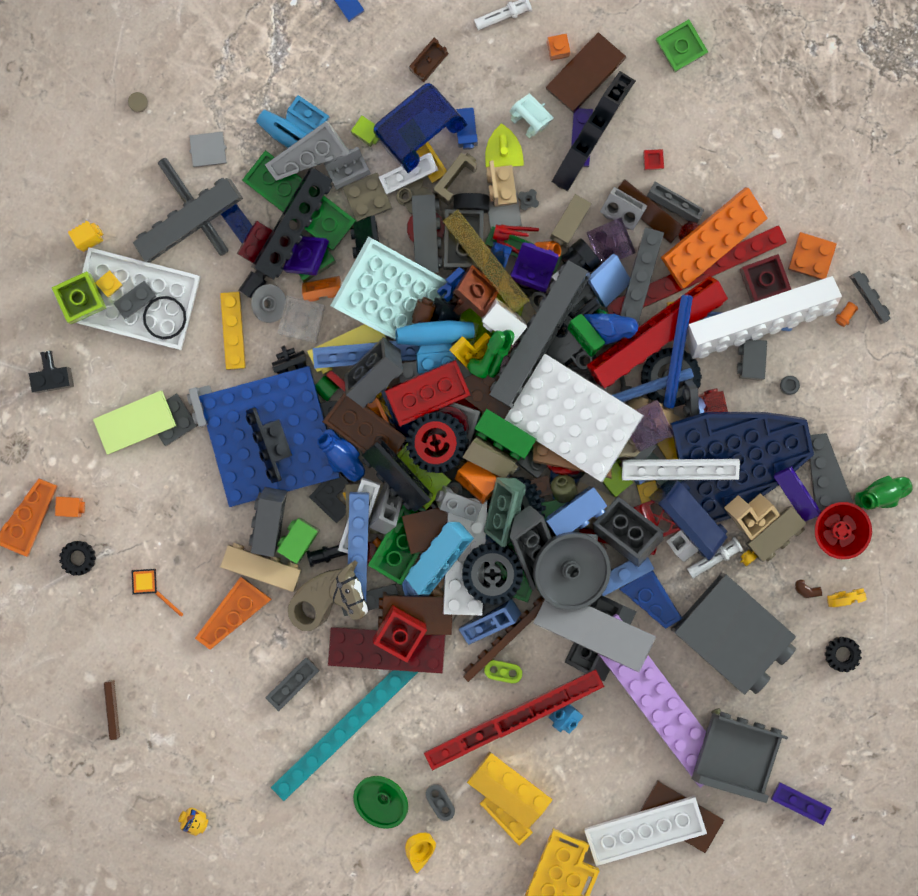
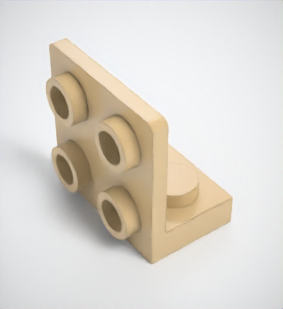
[486,160,517,207]

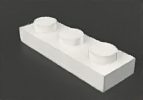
[379,153,438,194]

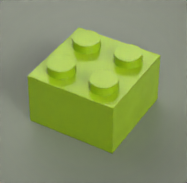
[51,271,107,324]

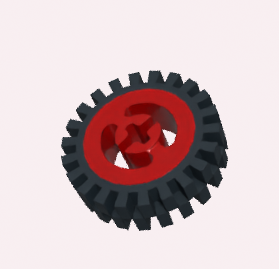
[406,412,469,473]

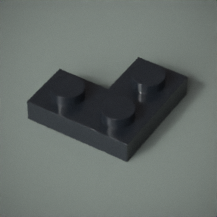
[309,473,350,523]

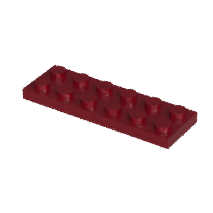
[328,627,446,674]

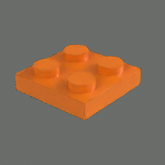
[788,232,837,280]
[302,276,341,302]

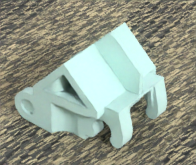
[509,93,554,139]

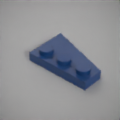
[619,570,682,629]

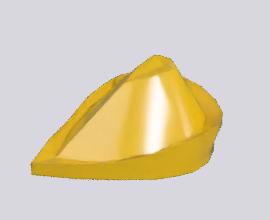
[405,832,436,873]

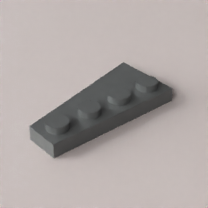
[809,433,854,511]

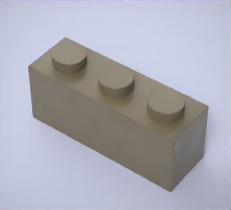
[746,506,807,562]

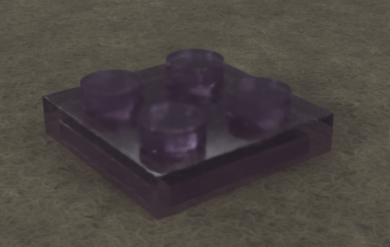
[586,218,636,265]
[631,400,673,452]

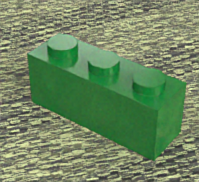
[474,409,537,461]

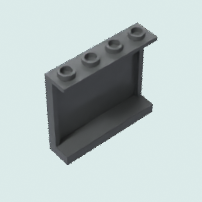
[691,711,788,803]

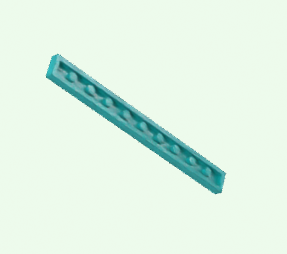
[271,670,418,801]

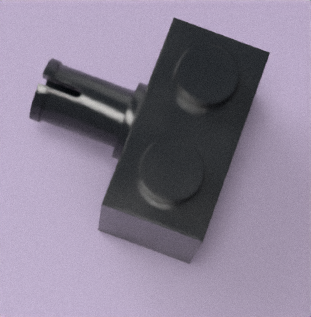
[28,351,74,393]

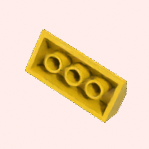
[467,751,553,829]

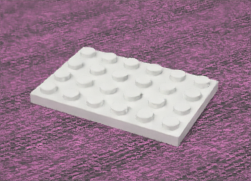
[76,247,201,350]
[505,354,644,482]

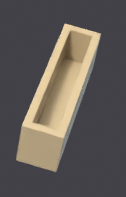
[220,543,302,592]

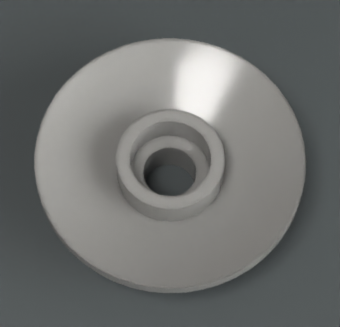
[251,284,287,323]

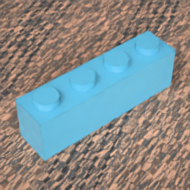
[405,522,474,595]

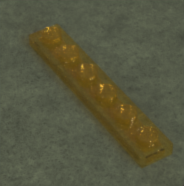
[443,209,530,313]

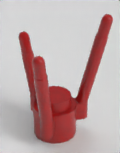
[493,224,539,254]

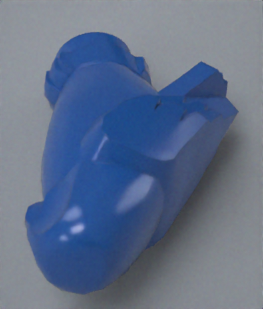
[584,313,638,345]
[317,429,365,482]

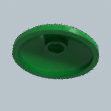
[353,776,408,829]

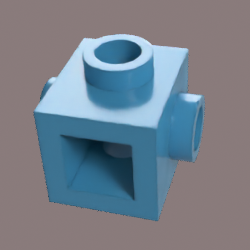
[548,704,583,734]

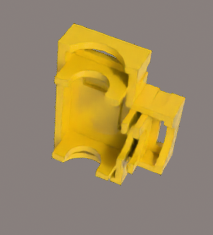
[525,828,600,896]

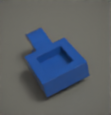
[437,267,465,302]

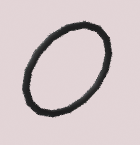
[143,296,186,340]

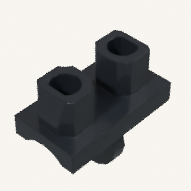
[272,345,307,374]

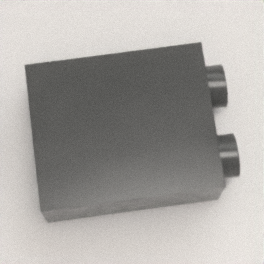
[671,573,796,695]

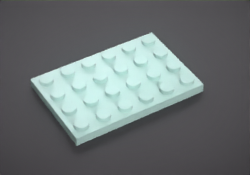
[330,236,454,340]

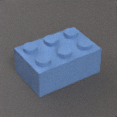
[544,486,607,537]

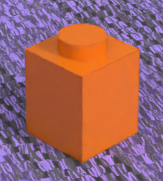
[547,33,570,61]
[55,497,85,517]

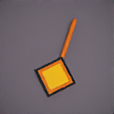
[131,569,183,616]

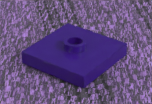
[283,236,329,276]

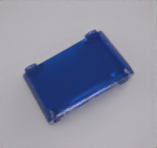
[374,83,468,173]

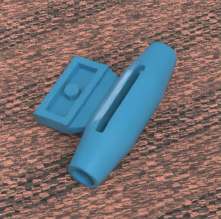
[256,95,330,165]
[395,320,475,373]

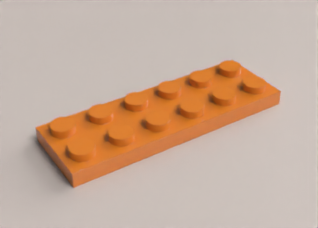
[661,187,768,289]

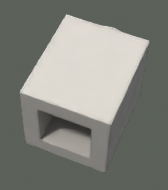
[666,530,699,562]

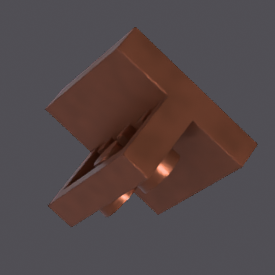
[453,265,500,318]

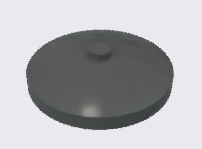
[533,532,611,610]

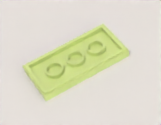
[93,391,176,455]

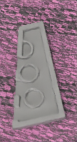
[265,121,350,181]

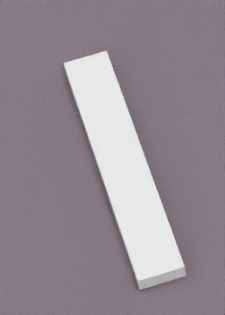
[622,459,740,480]

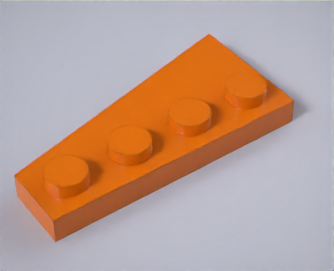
[0,478,58,557]
[195,576,272,650]

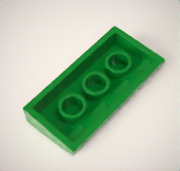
[368,505,426,585]

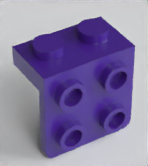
[509,242,559,293]

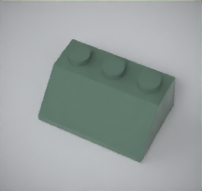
[484,477,526,547]

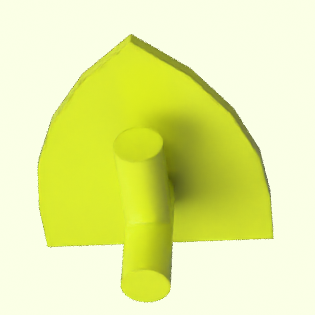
[485,123,524,167]

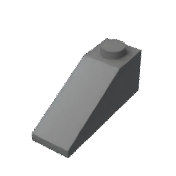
[369,481,403,534]

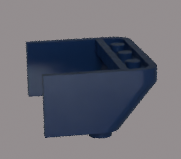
[649,480,728,561]

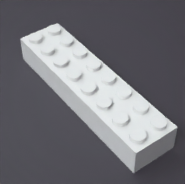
[686,276,842,359]

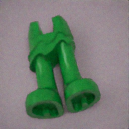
[467,330,515,378]

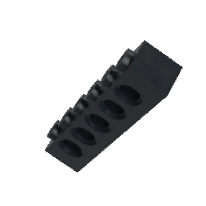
[251,168,332,280]

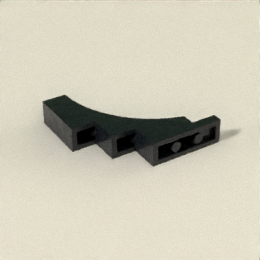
[551,71,636,192]

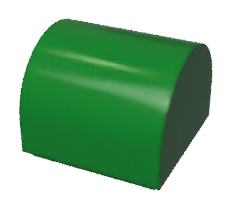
[315,375,340,402]

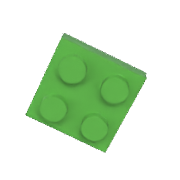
[656,19,708,72]

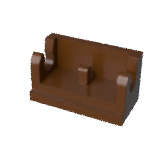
[409,37,449,82]

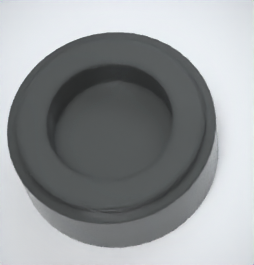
[780,376,800,395]

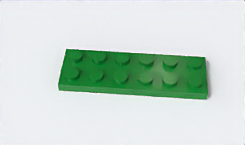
[242,150,356,251]

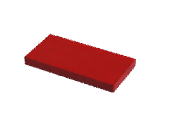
[384,360,471,426]

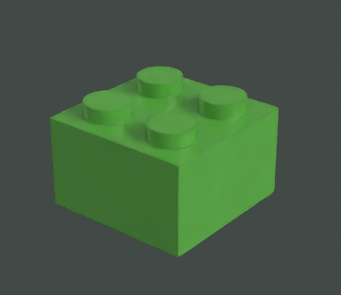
[277,518,320,564]

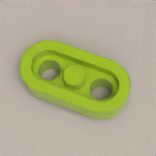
[484,660,522,683]

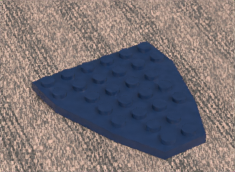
[670,412,814,523]

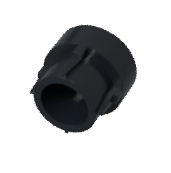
[561,238,601,272]

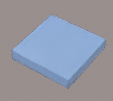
[588,254,630,308]

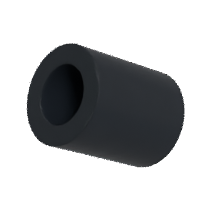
[239,270,267,299]

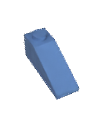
[459,599,521,645]

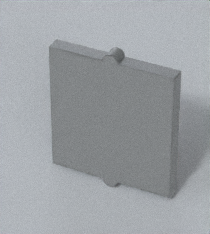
[189,132,227,167]
[488,193,522,230]

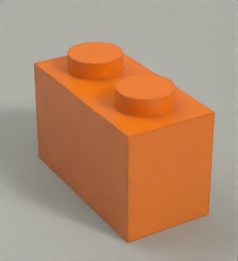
[455,461,498,504]

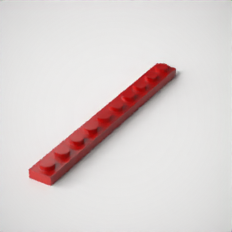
[606,225,787,315]

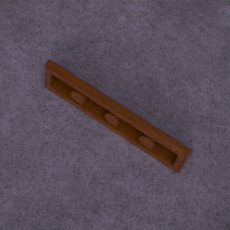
[617,179,684,243]

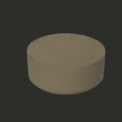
[128,92,148,112]

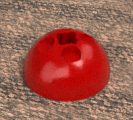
[814,502,872,560]

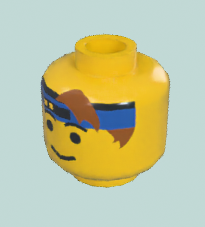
[178,807,208,836]

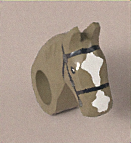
[288,560,368,631]

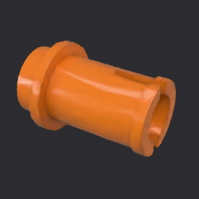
[835,302,858,327]

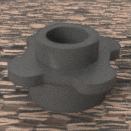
[518,189,539,210]

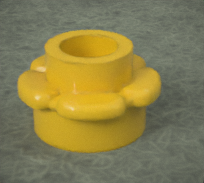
[740,550,758,566]

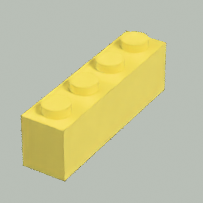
[307,324,386,374]

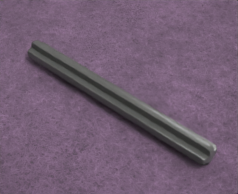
[158,158,228,256]

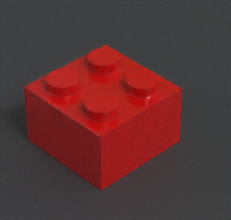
[373,605,427,663]

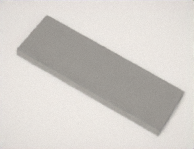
[533,600,656,673]

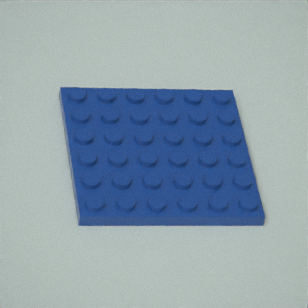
[199,366,340,507]

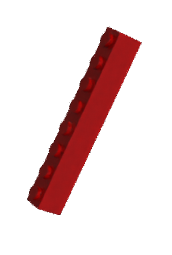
[586,276,728,389]

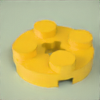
[827,588,867,607]

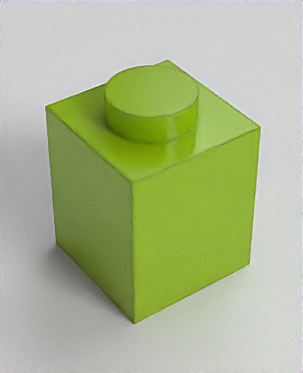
[351,115,382,147]

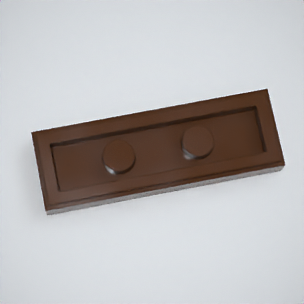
[104,680,120,740]

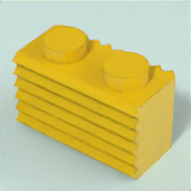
[68,221,104,252]

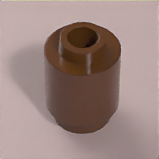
[412,297,436,324]

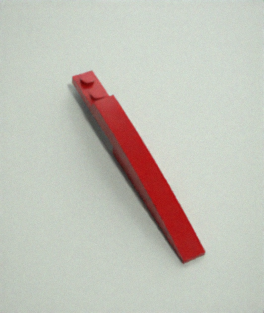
[424,669,605,771]

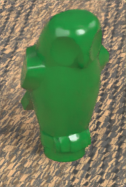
[854,476,913,510]

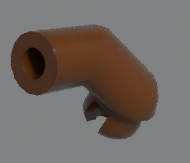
[795,579,822,598]

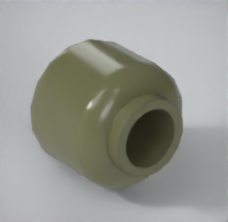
[551,475,577,503]

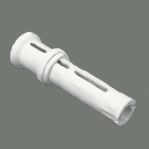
[474,0,532,31]
[687,536,744,579]

